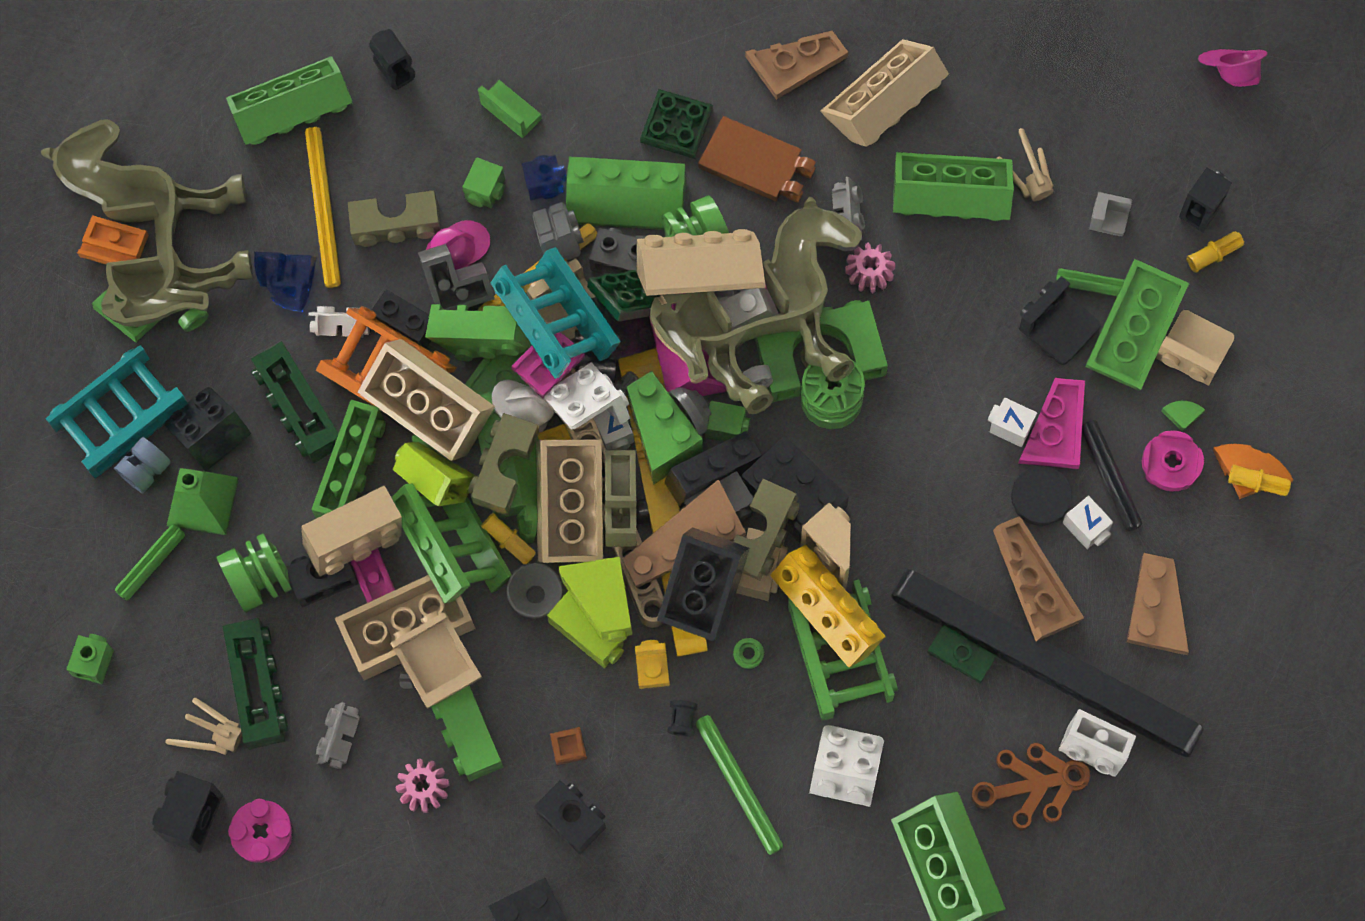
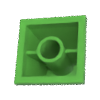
[167,468,238,535]

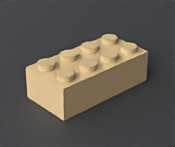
[357,339,495,461]
[335,575,475,681]

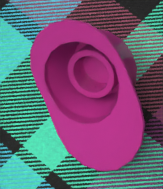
[1198,50,1268,87]
[426,220,490,270]

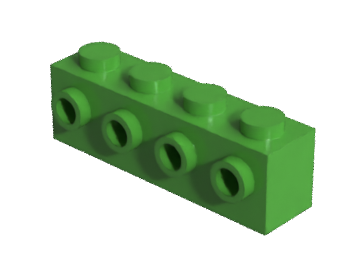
[311,400,386,519]

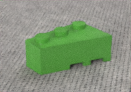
[425,304,532,361]
[627,371,703,485]

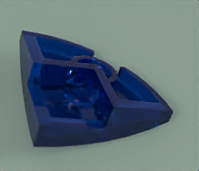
[254,252,317,312]

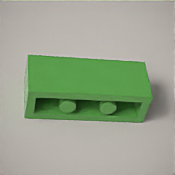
[431,686,503,782]

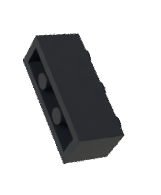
[664,431,762,507]

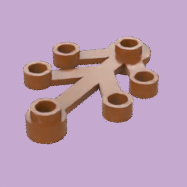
[971,743,1090,830]

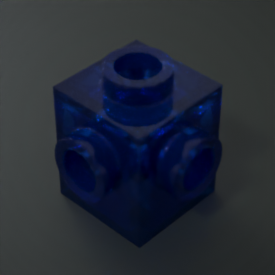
[522,155,567,201]

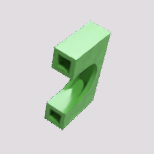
[754,300,888,403]

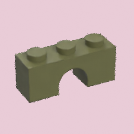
[348,190,441,247]
[468,413,539,516]
[733,479,801,581]

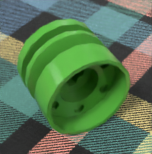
[662,195,729,237]
[801,360,865,429]
[217,533,292,613]

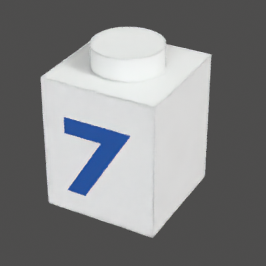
[988,397,1037,447]
[593,409,634,450]
[1063,495,1113,549]

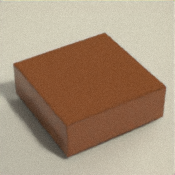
[550,727,587,765]

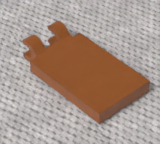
[698,116,816,203]

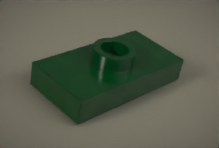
[927,625,996,684]

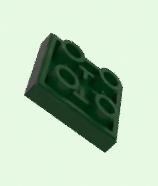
[640,89,713,159]
[587,270,661,322]

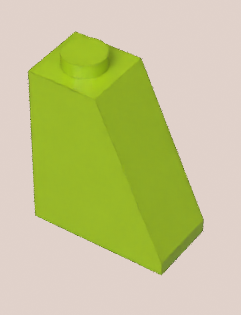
[392,442,476,506]
[559,557,632,642]
[547,591,624,668]

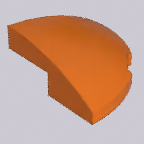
[1213,444,1293,499]

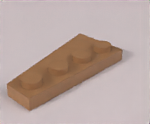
[622,479,746,588]
[993,516,1084,642]

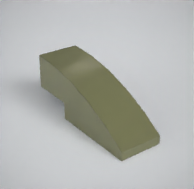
[605,450,636,547]

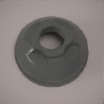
[668,387,711,436]
[507,563,562,619]

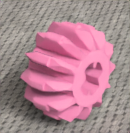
[845,242,895,294]
[396,759,449,813]

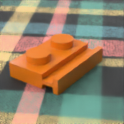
[77,215,149,264]

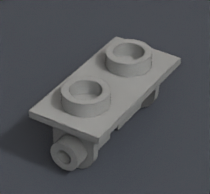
[832,177,865,241]
[316,702,360,769]

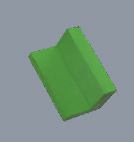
[478,80,542,138]

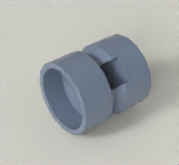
[114,437,171,494]

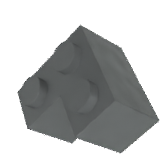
[418,244,495,310]

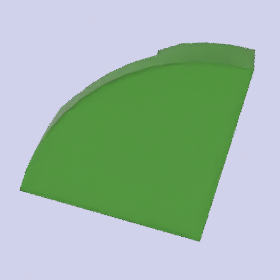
[1161,401,1205,432]
[516,505,538,543]

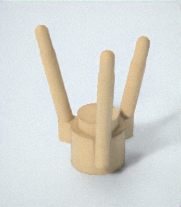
[996,128,1054,201]
[166,698,242,755]

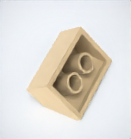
[801,503,851,590]

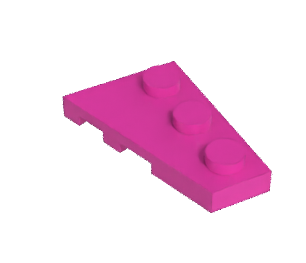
[1018,378,1085,469]

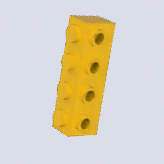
[770,545,886,668]

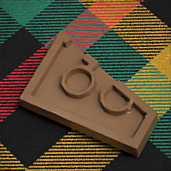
[745,31,848,100]
[1127,553,1189,655]

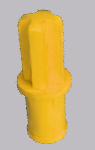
[1186,231,1244,273]
[1228,464,1291,496]
[481,513,536,565]

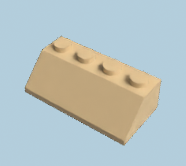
[821,39,949,147]
[637,229,765,296]
[536,440,603,563]

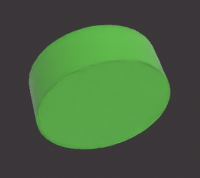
[178,309,209,332]

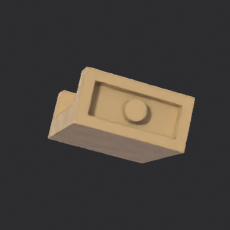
[390,610,482,709]

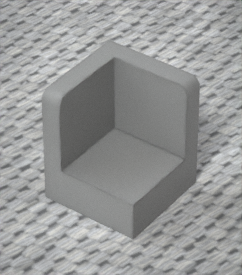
[1089,192,1133,236]

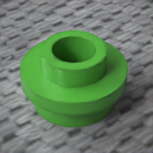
[733,638,764,669]

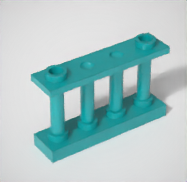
[490,247,621,379]
[45,345,188,479]

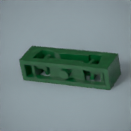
[251,341,339,464]
[222,618,288,750]

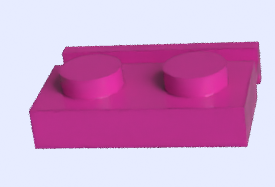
[511,332,585,398]

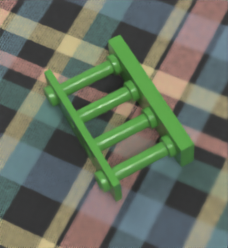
[391,483,512,604]
[788,579,898,721]

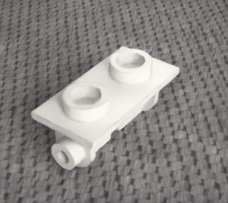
[309,306,370,338]

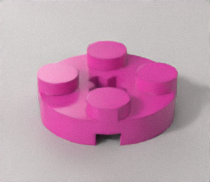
[1142,431,1204,492]
[228,799,292,863]

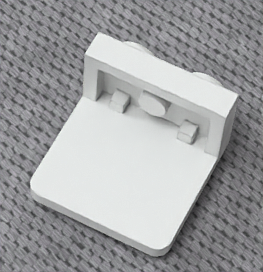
[544,362,631,429]
[809,725,884,807]

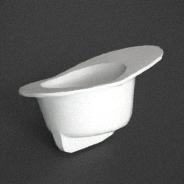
[492,380,556,433]

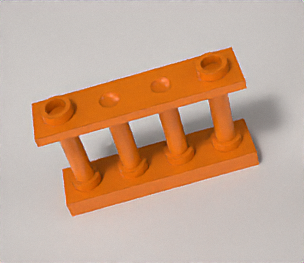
[316,306,457,413]

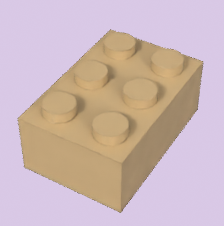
[301,486,402,576]

